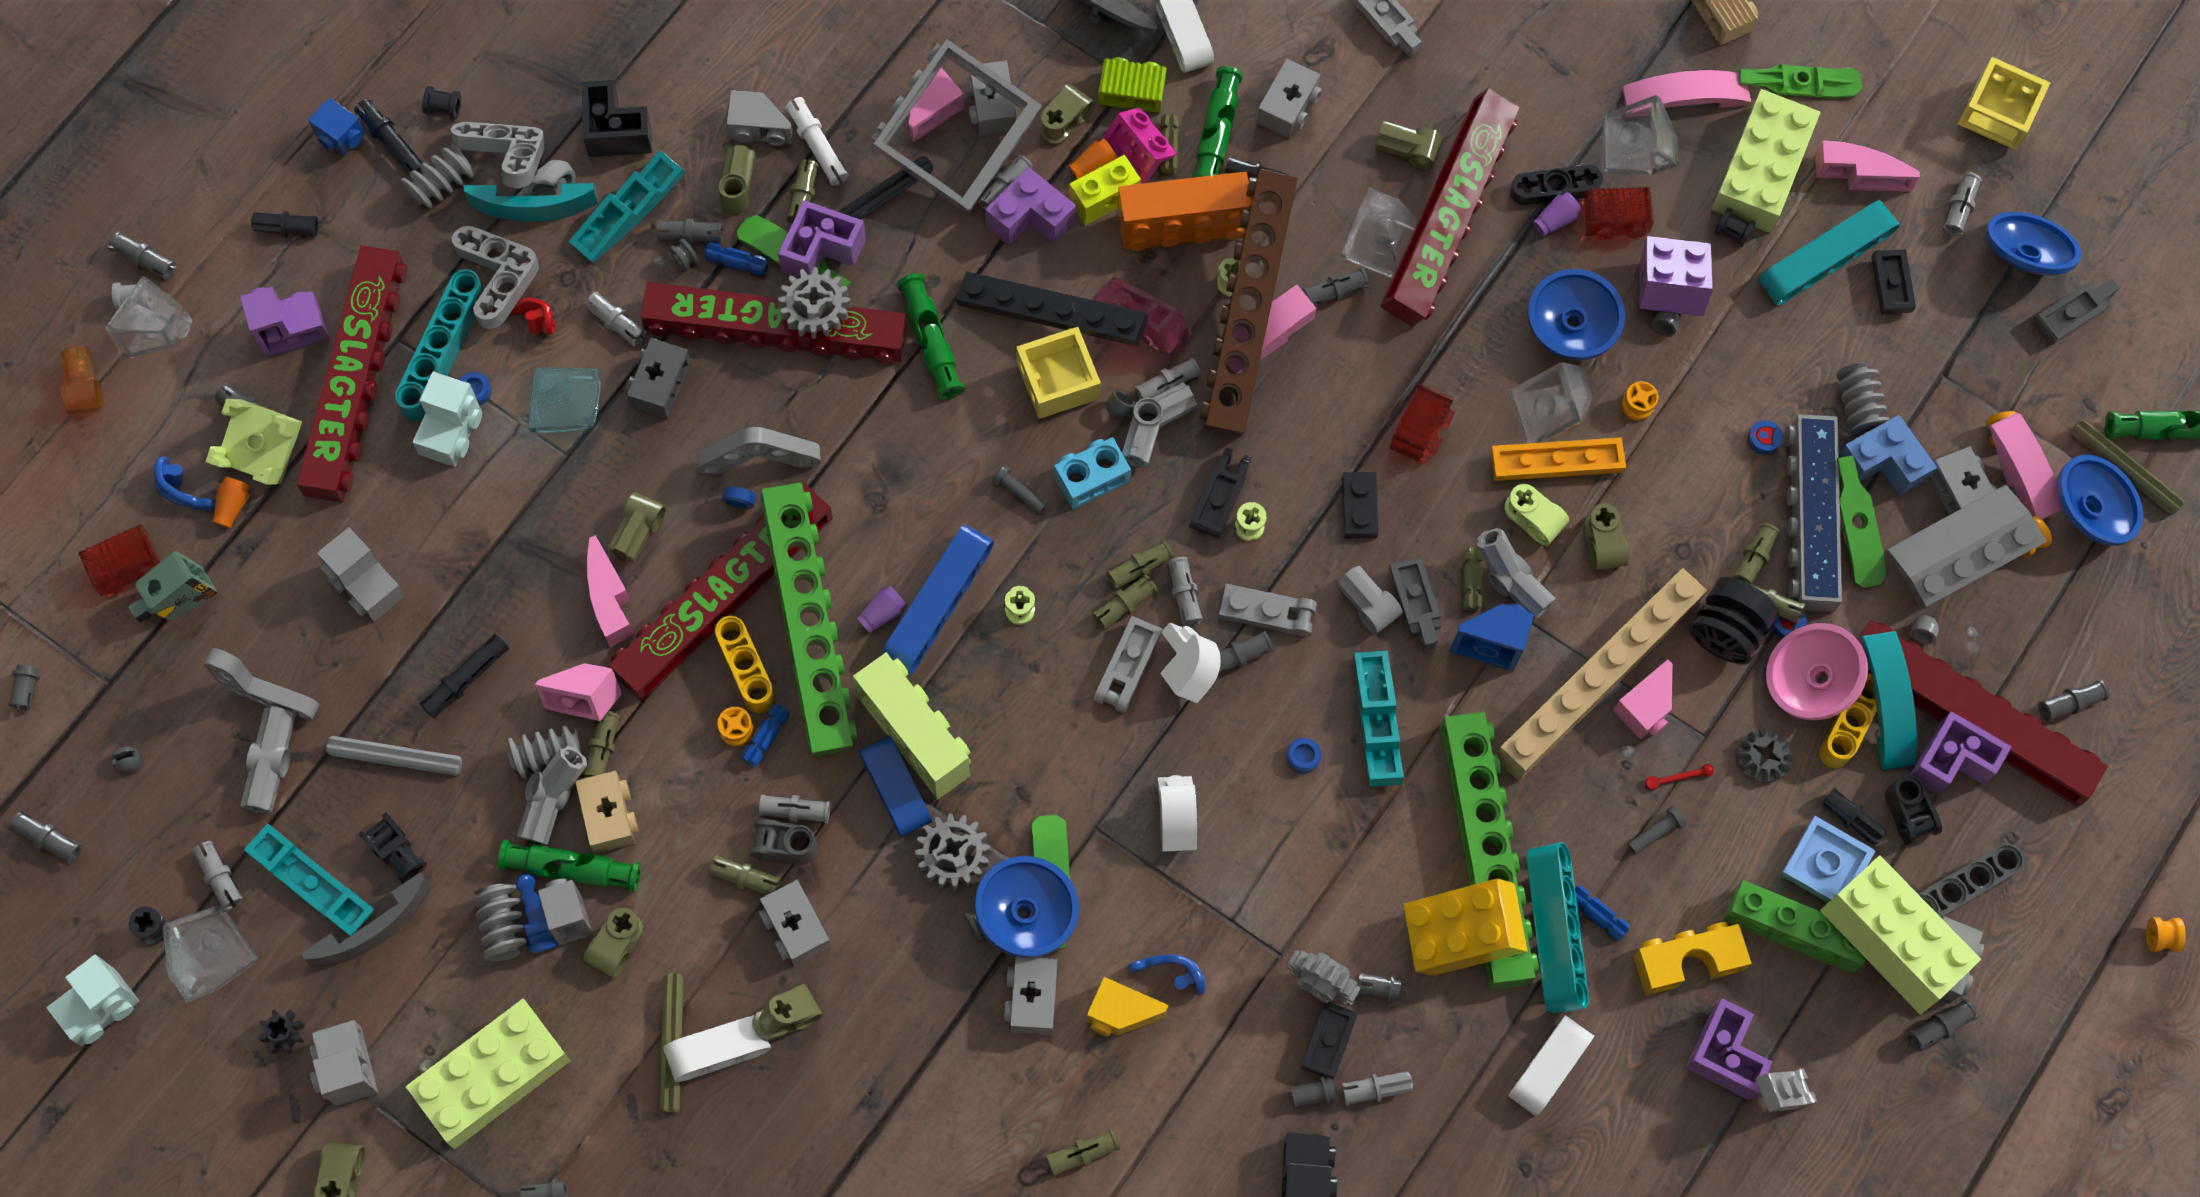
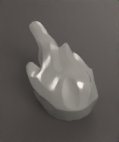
[515,160,576,196]

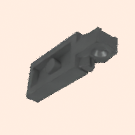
[2033,279,2120,345]
[1388,557,1441,651]

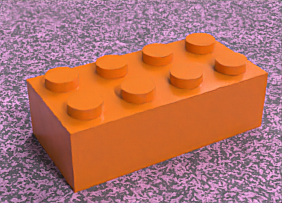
[1117,171,1251,251]

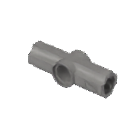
[240,706,296,814]

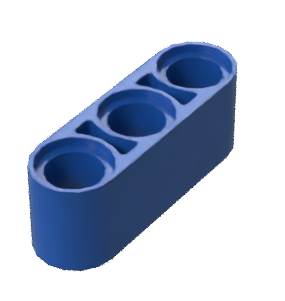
[858,735,932,837]

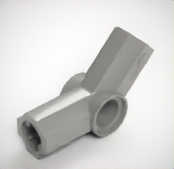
[1122,382,1197,468]
[1477,528,1556,620]
[517,745,587,845]

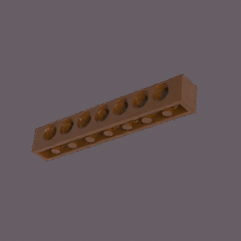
[1199,169,1298,436]

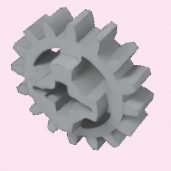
[778,267,851,339]
[915,813,990,890]
[1286,950,1361,1006]

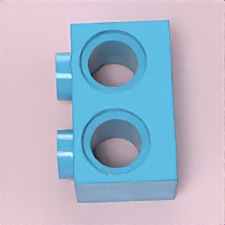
[1054,437,1131,510]

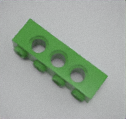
[1722,880,1866,974]

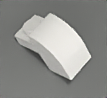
[1160,623,1221,703]
[1158,775,1197,851]

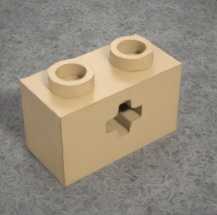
[575,771,639,854]

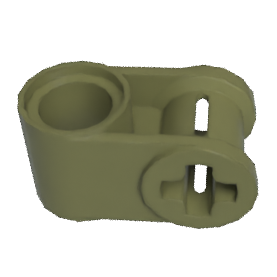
[1040,84,1095,146]
[1583,503,1629,570]
[583,907,643,979]
[752,984,823,1040]
[314,1141,365,1197]

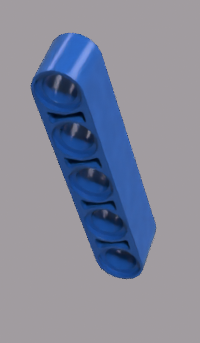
[881,524,994,676]

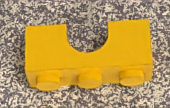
[1633,922,1752,996]

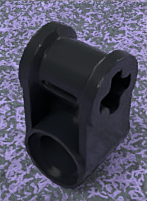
[1885,775,1942,845]

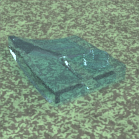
[529,367,602,433]

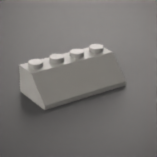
[1887,485,2047,607]

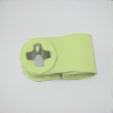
[1504,484,1569,546]

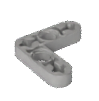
[451,122,544,188]
[452,226,539,329]
[697,427,821,475]
[204,648,320,721]

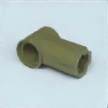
[1375,121,1443,170]
[718,145,756,214]
[608,492,666,563]

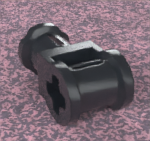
[359,812,427,883]

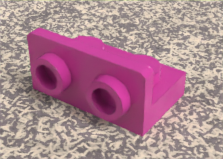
[1102,108,1176,184]

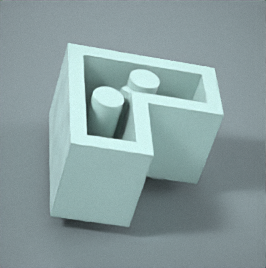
[412,372,482,467]
[46,955,140,1046]

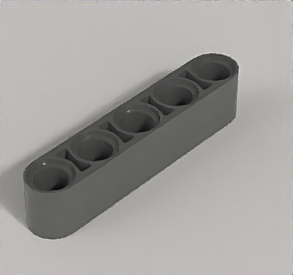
[1918,844,2024,918]

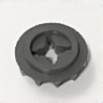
[1737,728,1793,783]

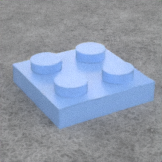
[1781,816,1875,903]

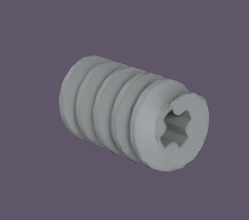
[400,142,474,209]
[1836,362,1890,436]
[507,725,582,779]
[474,884,527,961]

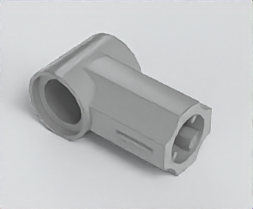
[1337,565,1403,634]

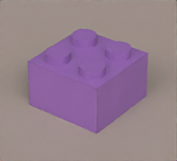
[1639,236,1712,316]

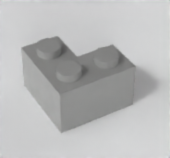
[317,527,405,622]
[310,1020,378,1107]

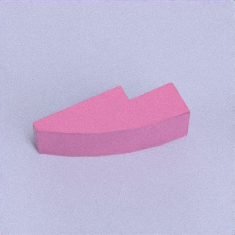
[1815,140,1920,192]
[1226,285,1317,374]
[1989,413,2062,519]
[587,535,634,647]

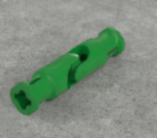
[1192,66,1243,178]
[896,273,965,400]
[2105,411,2200,440]
[497,840,642,893]

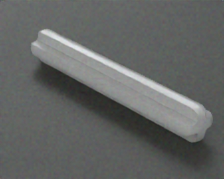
[326,736,462,776]

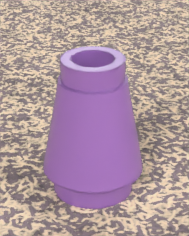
[1533,192,1582,237]
[857,585,908,633]

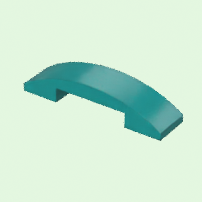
[464,183,598,222]
[1861,631,1917,770]
[244,823,375,936]

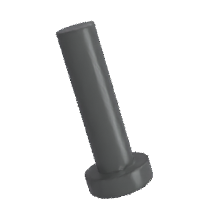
[992,465,1047,514]
[1628,806,1686,855]

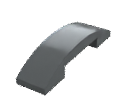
[301,872,431,967]

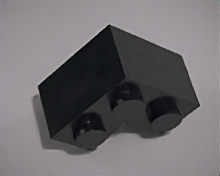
[581,80,652,157]
[1281,1133,1337,1197]

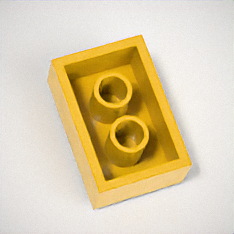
[1403,878,1528,976]

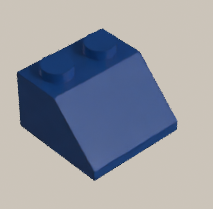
[1449,604,1534,671]

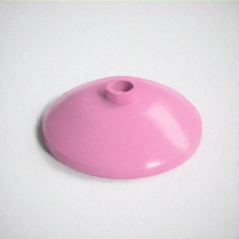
[1766,623,1868,720]

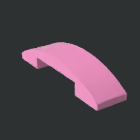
[1622,70,1751,117]

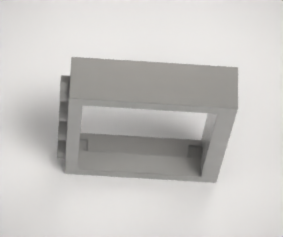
[872,39,1042,215]

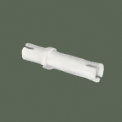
[785,97,849,186]

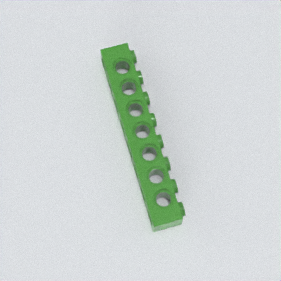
[760,482,857,758]
[1440,712,1539,990]

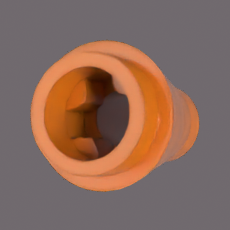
[1069,138,1117,179]
[211,477,251,529]

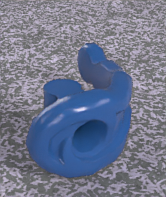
[154,456,216,512]
[515,874,558,953]
[1127,954,1205,996]

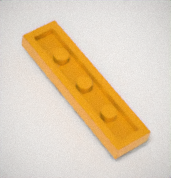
[1490,437,1626,481]

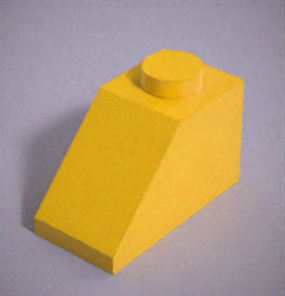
[1086,977,1169,1037]

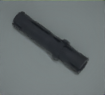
[354,98,423,179]
[419,633,509,719]

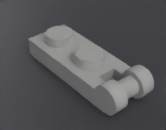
[1218,584,1317,636]
[1093,616,1162,714]
[1756,1068,1818,1112]

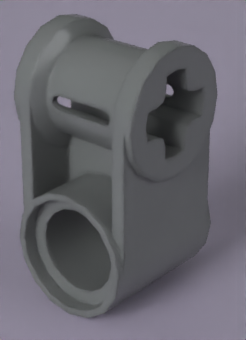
[749,819,818,864]

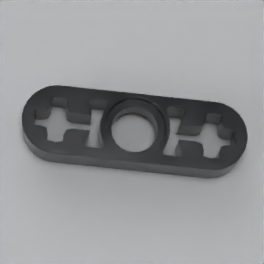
[1510,165,1603,205]

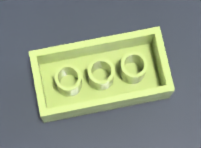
[1711,89,1821,233]
[853,652,971,800]
[1820,856,1981,1015]
[405,998,570,1150]

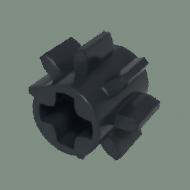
[258,1010,305,1054]

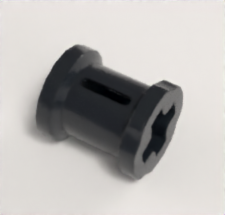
[422,86,462,120]
[1714,208,1756,247]
[128,907,170,945]

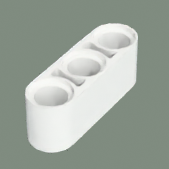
[1155,0,1214,73]
[663,1015,771,1082]
[1508,1015,1594,1117]

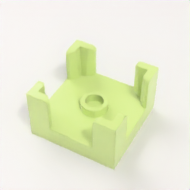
[205,399,302,484]

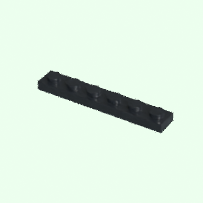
[955,271,1148,347]

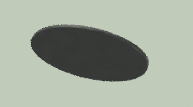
[1082,0,1157,33]

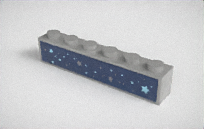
[1786,414,1842,613]

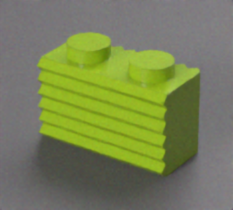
[1098,57,1166,113]

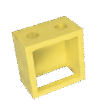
[1958,57,2050,150]
[1016,327,1101,419]

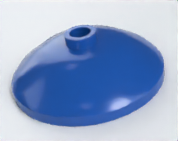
[1986,212,2082,276]
[1527,269,1625,360]
[2057,455,2143,546]
[974,856,1079,958]

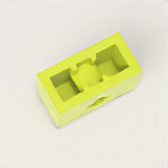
[1069,155,1141,226]

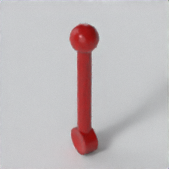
[1645,764,1714,791]

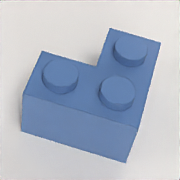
[1838,415,1937,497]

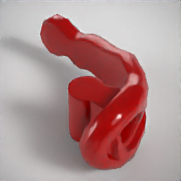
[487,297,556,335]

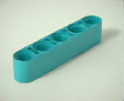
[1757,200,1901,306]
[395,269,484,422]
[1527,842,1589,1014]

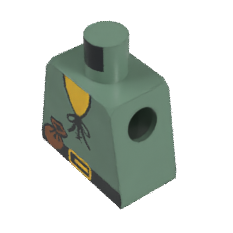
[129,551,218,622]

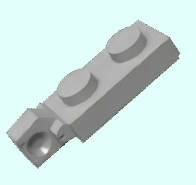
[1351,0,1422,58]

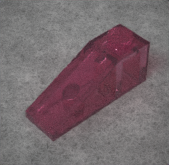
[1093,276,1192,357]

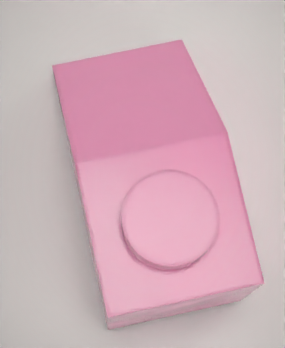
[909,67,964,143]
[1613,659,1673,740]
[535,663,622,721]

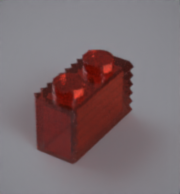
[1582,186,1654,240]
[1389,383,1456,464]
[78,524,161,596]

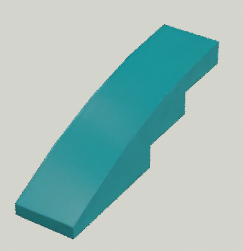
[568,150,686,263]
[1354,651,1404,787]

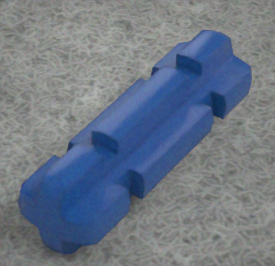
[705,242,768,276]
[741,703,789,767]
[1575,885,1630,941]

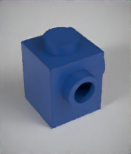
[308,97,365,156]

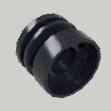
[1688,577,1779,665]

